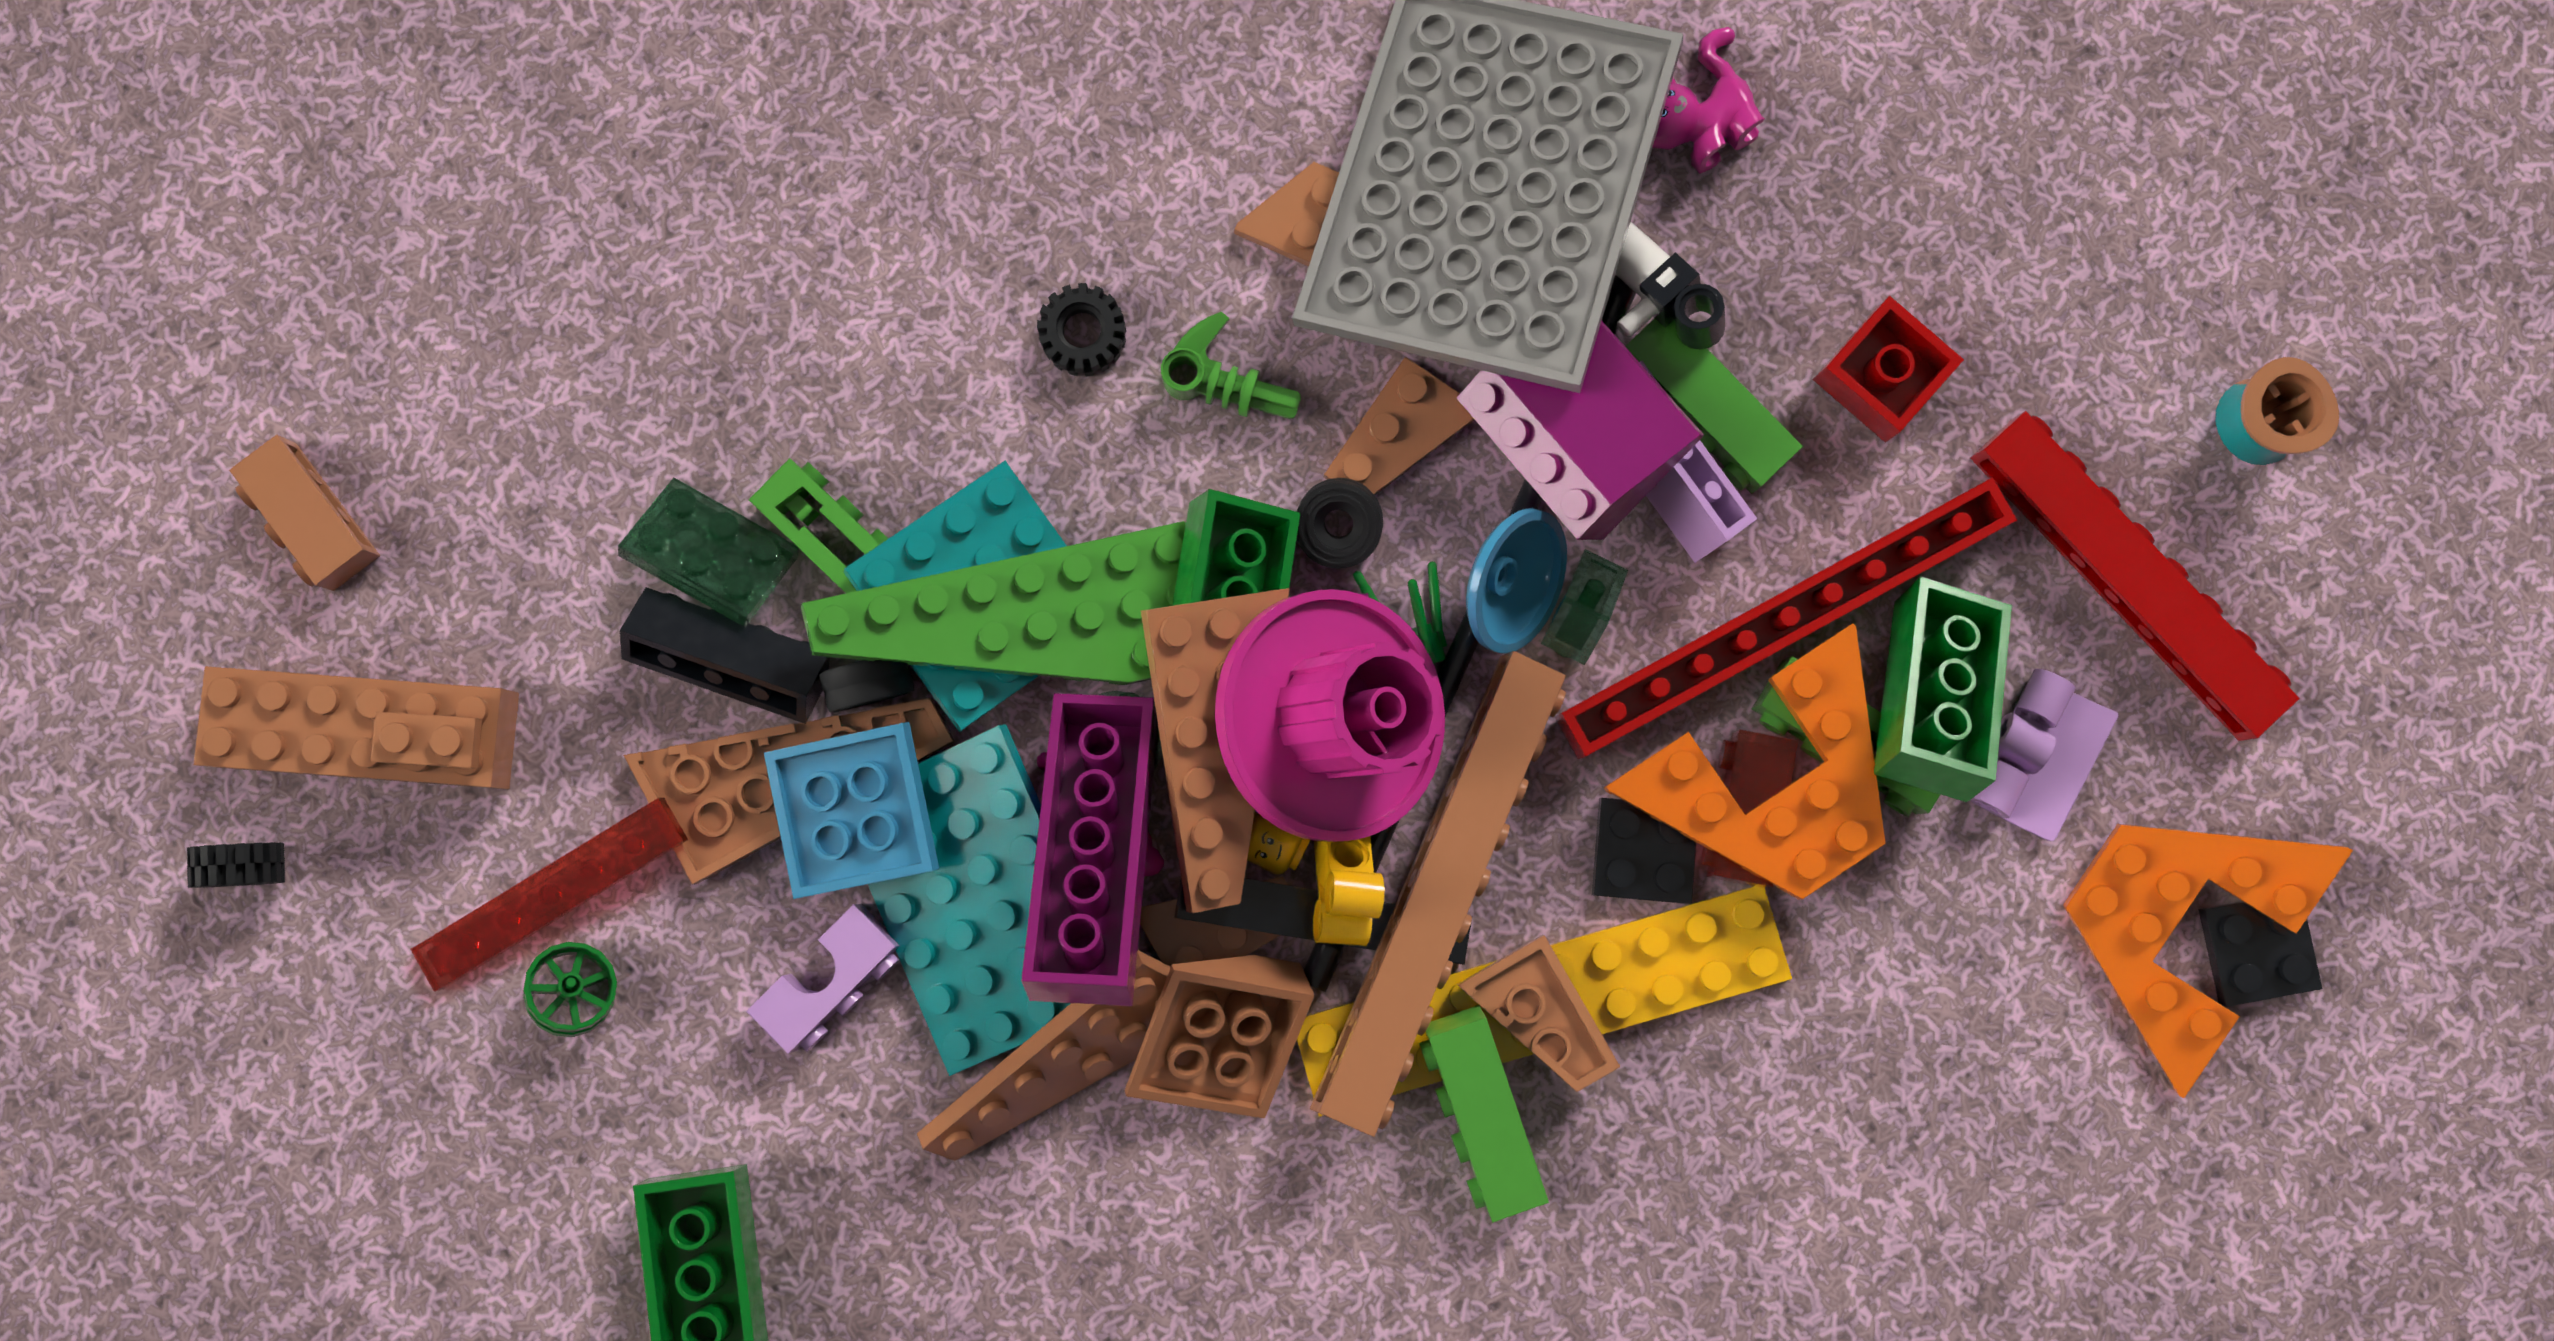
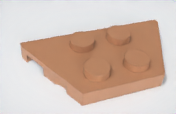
[1234,162,1339,267]

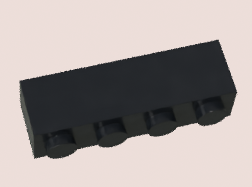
[620,587,830,724]

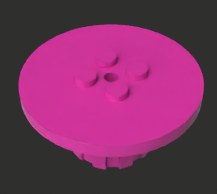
[1215,589,1445,842]

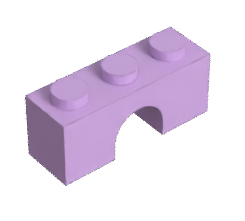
[746,904,899,1054]

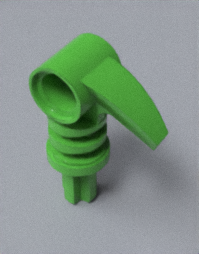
[1161,312,1301,419]

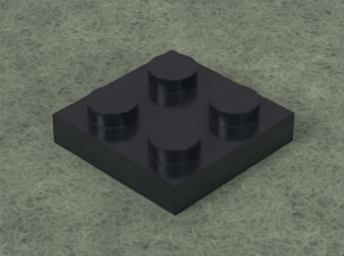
[1592,798,1697,904]
[2198,901,2323,1007]

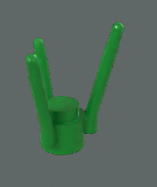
[1353,561,1447,664]

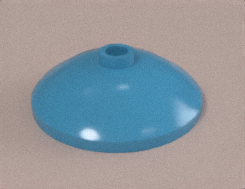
[1466,508,1567,653]

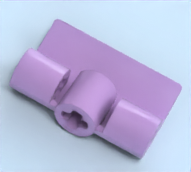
[1970,668,2118,841]

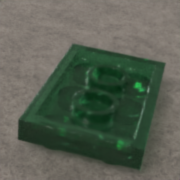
[618,477,799,627]

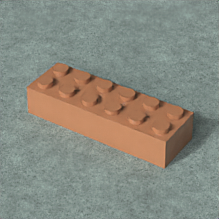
[193,666,519,789]

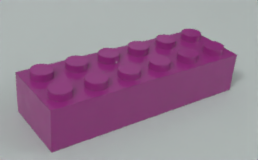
[1021,693,1158,1006]

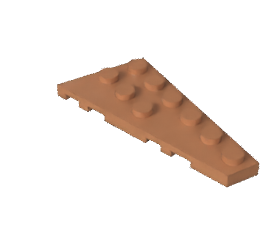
[623,698,955,884]

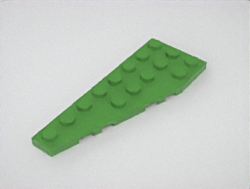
[801,521,1186,685]

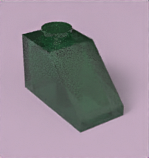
[1541,549,1628,665]

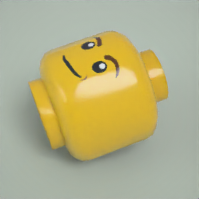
[1247,812,1310,875]

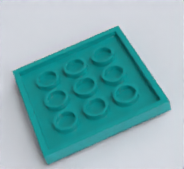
[843,460,1067,732]

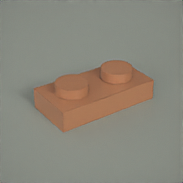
[370,711,482,769]

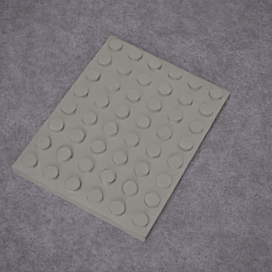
[1292,0,1683,393]

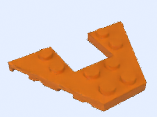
[1604,623,1886,900]
[2063,823,2353,1098]

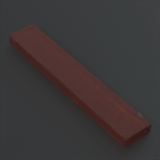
[410,797,688,992]

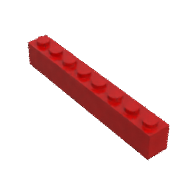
[1970,411,2300,741]

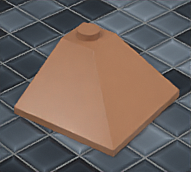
[1124,955,1314,1119]

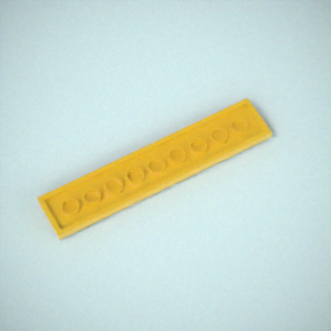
[1297,884,1792,1117]

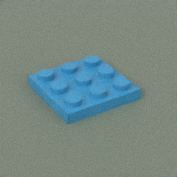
[764,722,939,899]

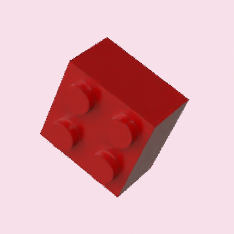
[1812,295,1964,443]

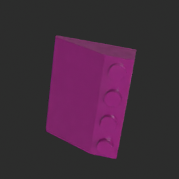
[1457,321,1704,540]

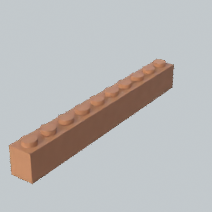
[1310,651,1566,1137]

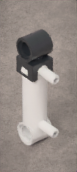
[1615,222,1725,350]

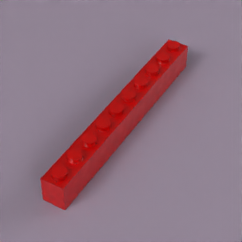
[1555,477,2017,759]

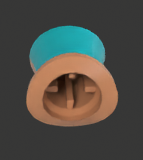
[2215,357,2339,465]

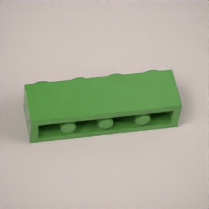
[1625,318,1803,494]
[1419,1005,1549,1223]

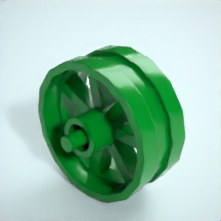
[523,942,617,1037]

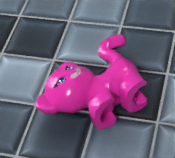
[1652,27,1765,174]

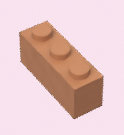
[229,434,380,591]

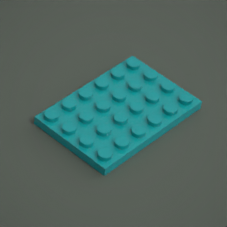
[868,724,1071,1076]

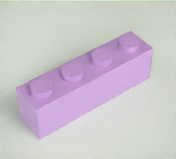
[1639,361,1757,563]

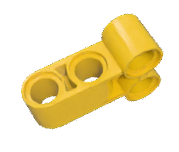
[1313,836,1385,946]

